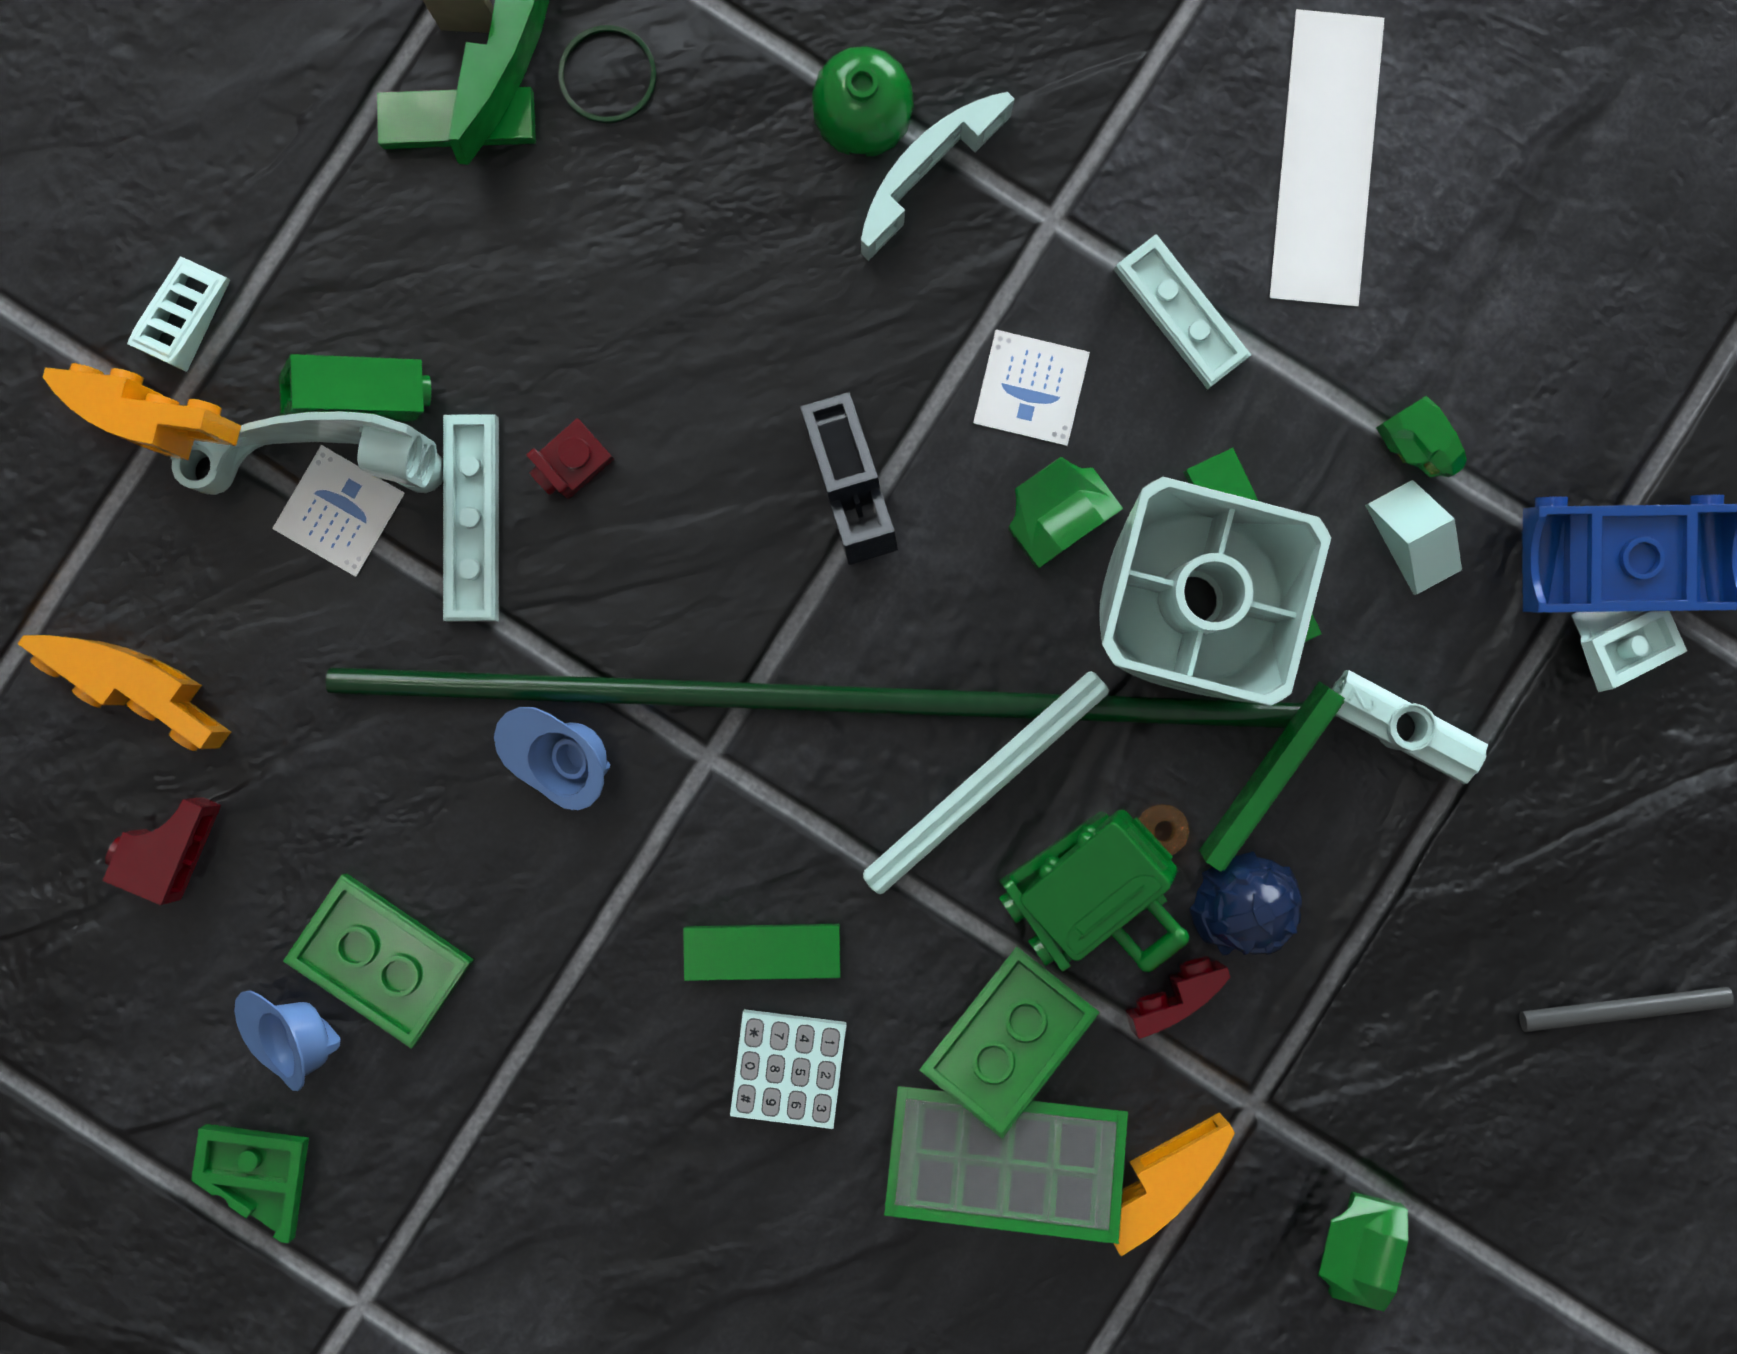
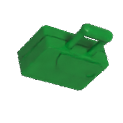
[1021,809,1189,972]

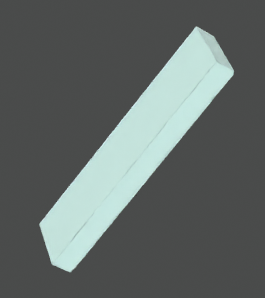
[443,414,499,622]

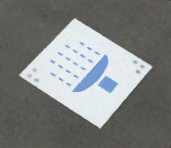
[973,330,1090,446]
[272,445,405,577]

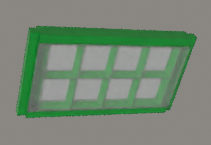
[884,1086,1128,1244]

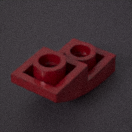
[1125,956,1231,1039]

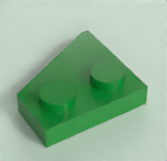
[191,1124,309,1243]

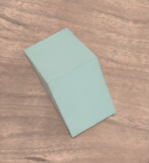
[1365,480,1462,595]

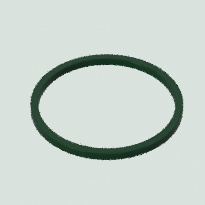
[558,25,656,123]

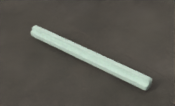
[863,671,1109,894]

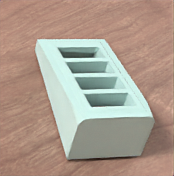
[127,256,230,372]

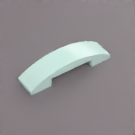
[861,92,1015,261]

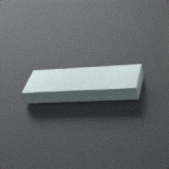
[1113,234,1251,390]

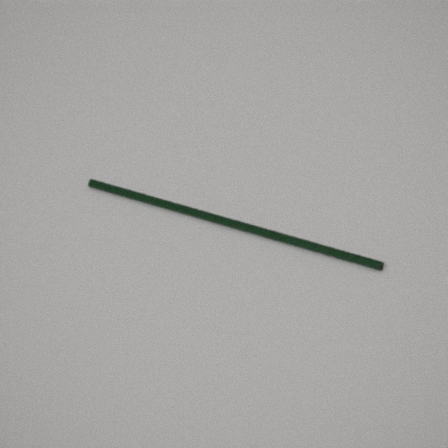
[326,668,1303,728]

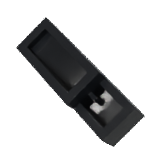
[801,392,898,565]

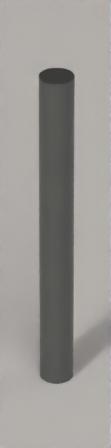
[1519,987,1734,1032]

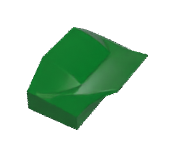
[1008,457,1123,570]
[1318,1191,1408,1312]

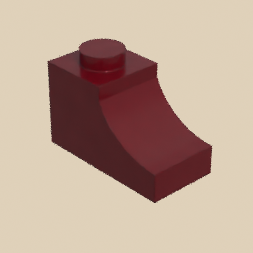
[102,797,221,905]

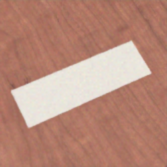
[1270,9,1385,306]

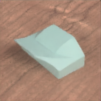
[1571,611,1687,692]

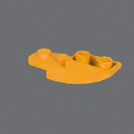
[43,363,241,460]
[17,635,231,751]

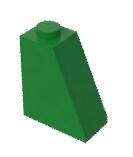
[279,354,431,422]

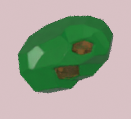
[1376,396,1467,478]

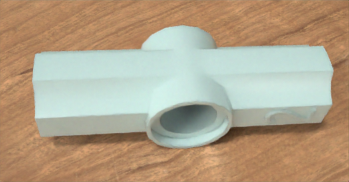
[1332,670,1488,784]

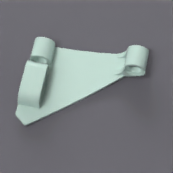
[170,411,443,495]

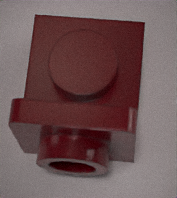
[526,418,614,499]

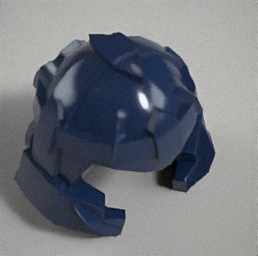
[1189,852,1302,956]

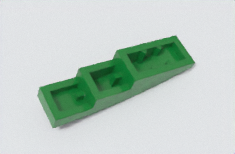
[448,0,549,165]

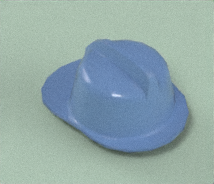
[494,707,610,810]
[234,990,340,1091]

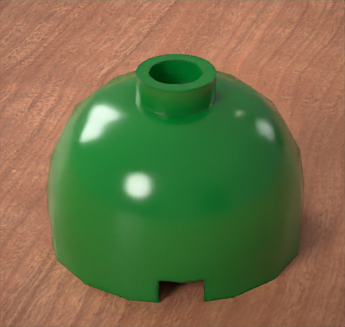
[812,46,914,157]

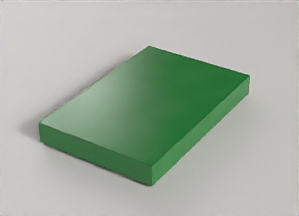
[283,873,474,1049]
[919,946,1100,1139]

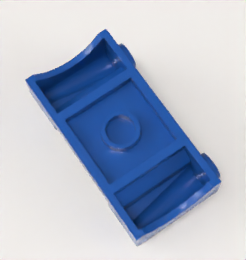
[1522,495,1737,613]

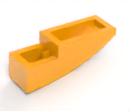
[1114,1112,1235,1257]

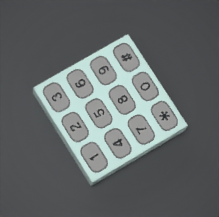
[730,1009,846,1129]

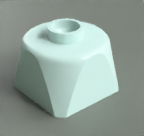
[1099,477,1331,706]

